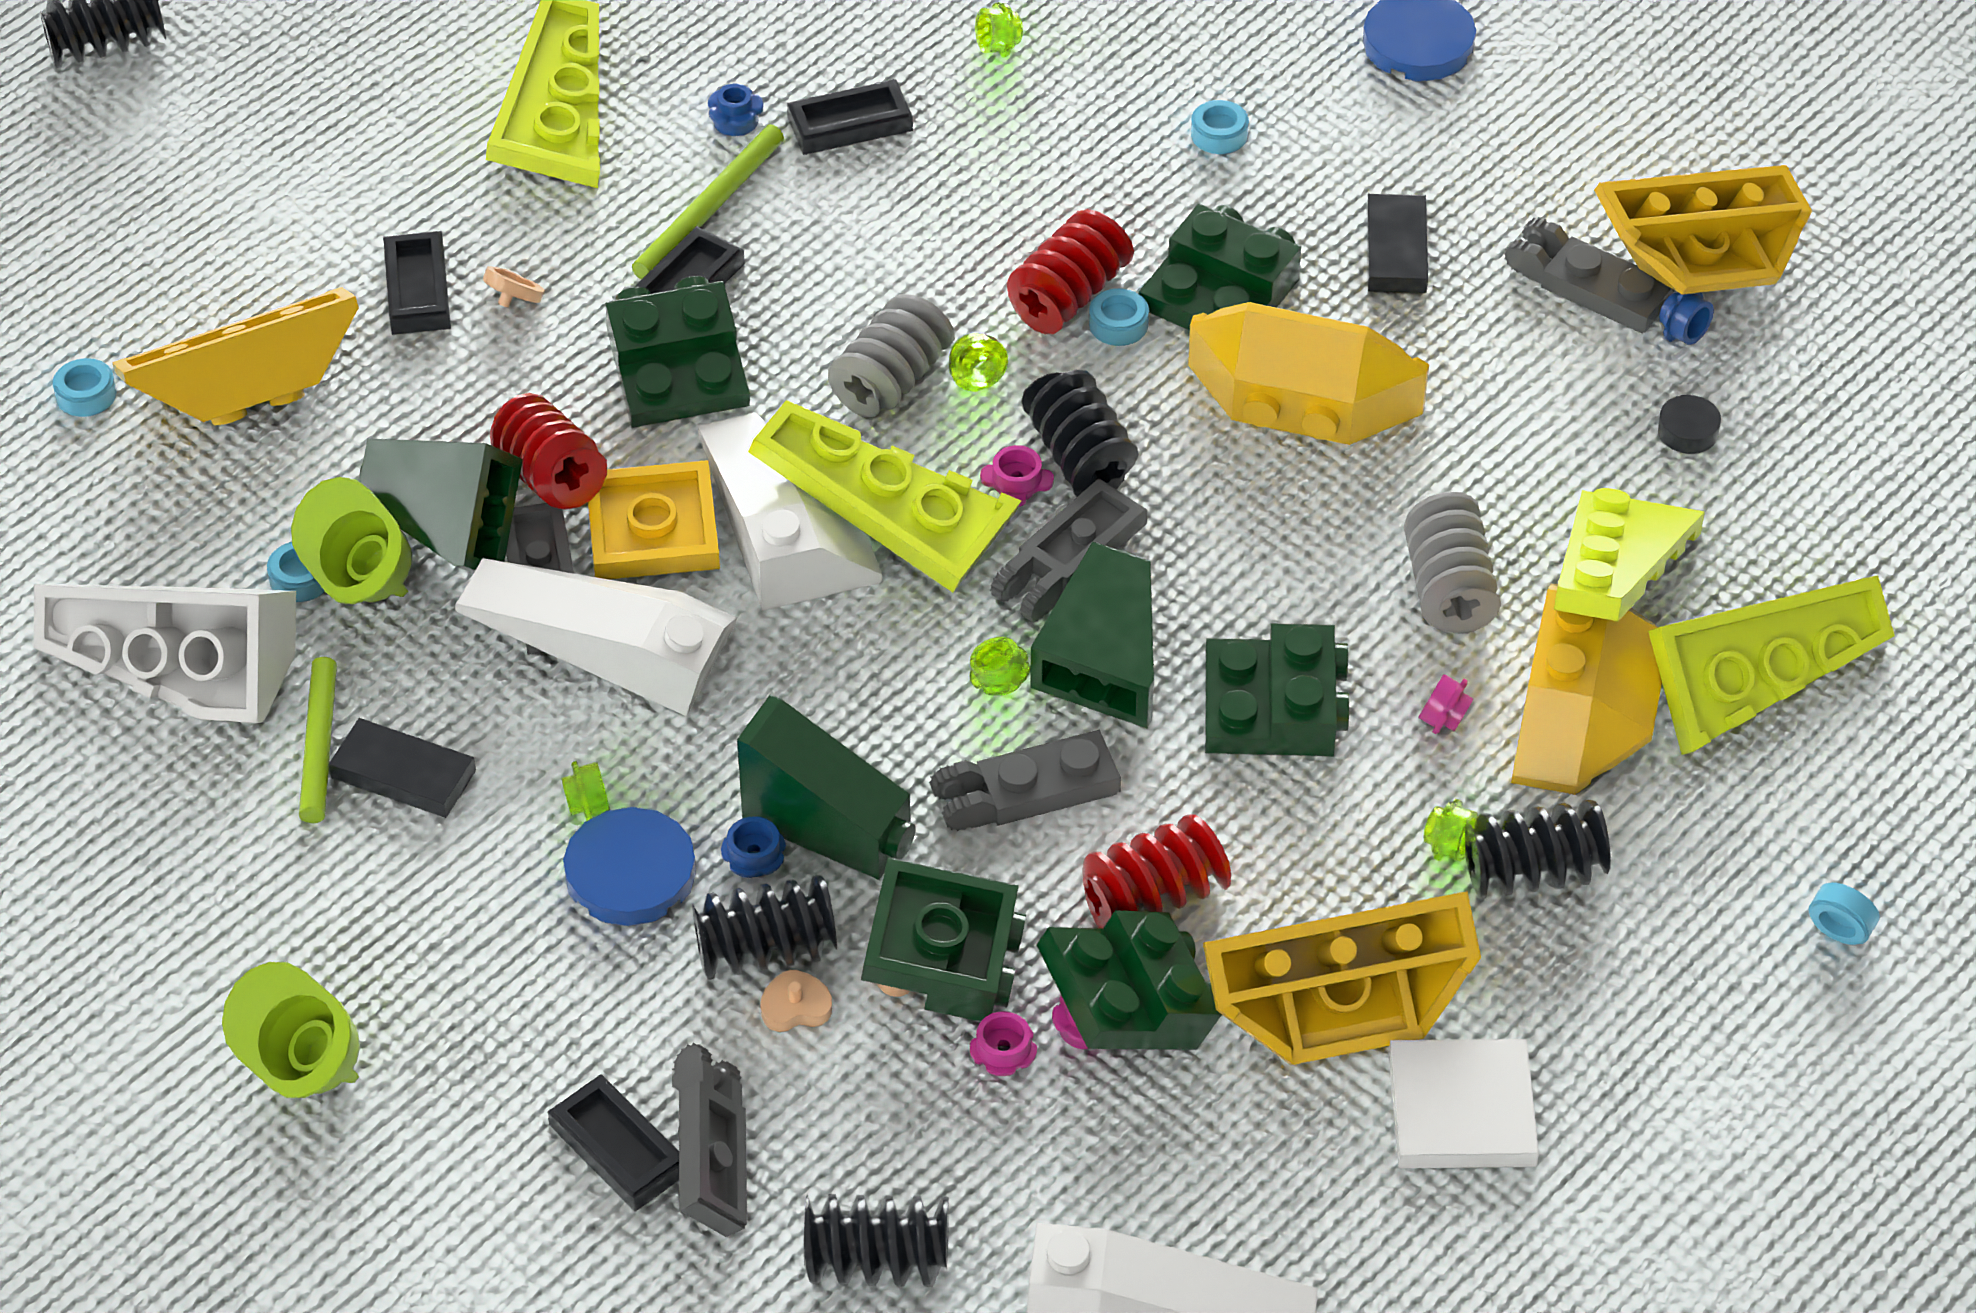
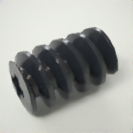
[40,0,166,68]
[1021,370,1139,497]
[1465,800,1611,899]
[692,875,837,980]
[803,1194,949,1287]

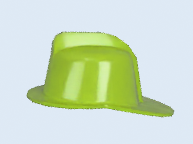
[291,476,412,605]
[222,962,360,1098]

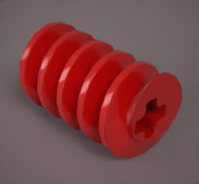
[1007,209,1135,335]
[490,393,607,510]
[1082,814,1232,928]

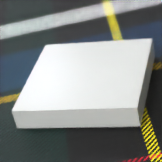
[1389,1039,1539,1168]

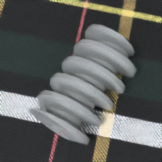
[828,294,955,419]
[1404,492,1501,634]

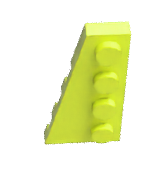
[485,0,600,188]
[748,400,1021,593]
[1554,488,1705,621]
[1648,575,1895,755]

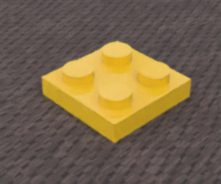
[588,460,720,579]

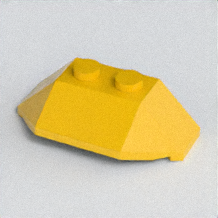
[1594,165,1812,294]
[112,287,359,425]
[1188,302,1430,445]
[1511,583,1662,795]
[1203,891,1481,1065]

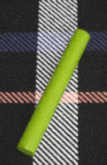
[299,657,337,823]

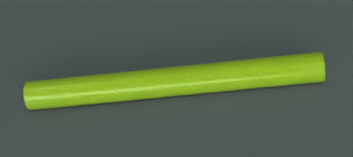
[632,124,784,280]

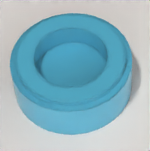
[1191,100,1249,154]
[1089,288,1149,346]
[52,358,117,417]
[267,542,325,602]
[1808,882,1880,945]

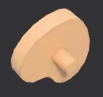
[483,266,545,307]
[760,970,832,1032]

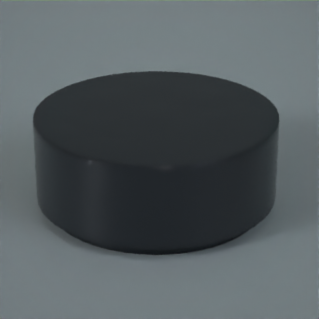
[1658,395,1721,454]

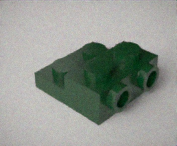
[1139,203,1302,330]
[605,276,750,428]
[1205,623,1349,757]
[861,857,1026,1022]
[1036,911,1222,1050]

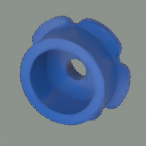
[707,83,764,136]
[1659,292,1714,345]
[721,817,786,878]

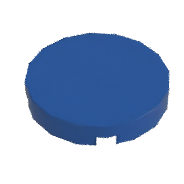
[1362,0,1477,82]
[563,807,696,926]

